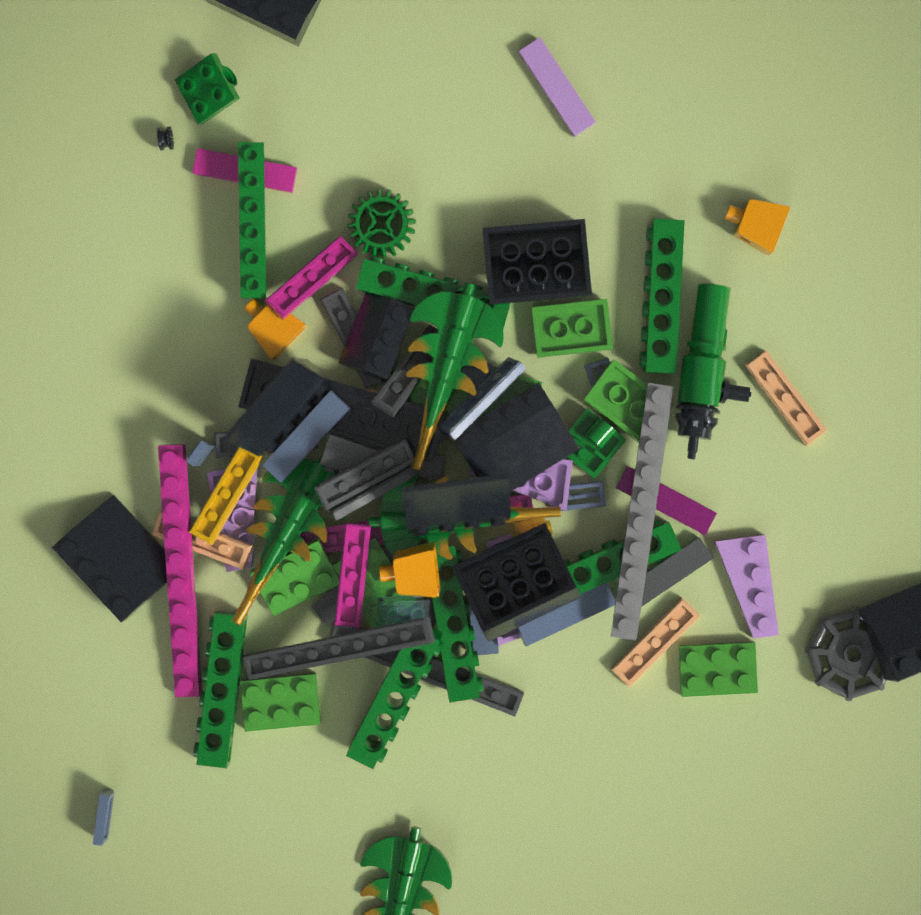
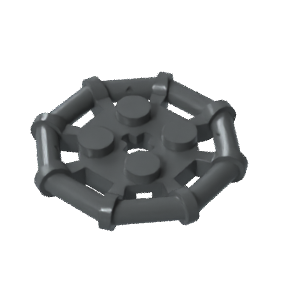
[804,606,887,701]

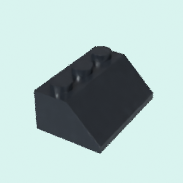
[338,292,415,382]

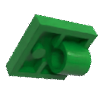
[174,53,240,124]
[567,408,626,479]

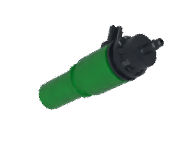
[675,284,752,460]

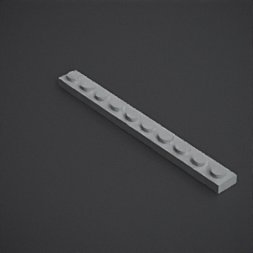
[610,383,674,641]

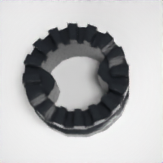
[157,126,174,151]

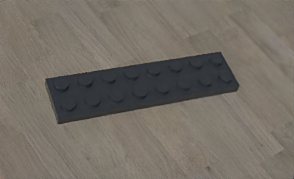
[238,358,447,462]

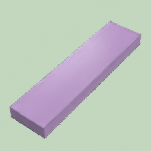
[519,37,596,137]

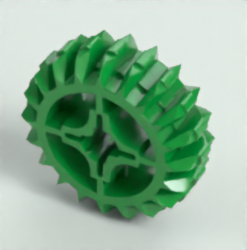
[347,189,416,258]

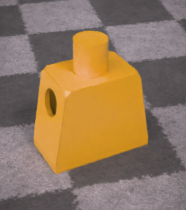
[724,199,790,256]
[244,298,307,360]
[379,542,440,597]

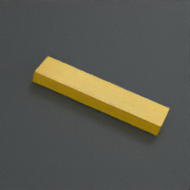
[189,447,264,545]

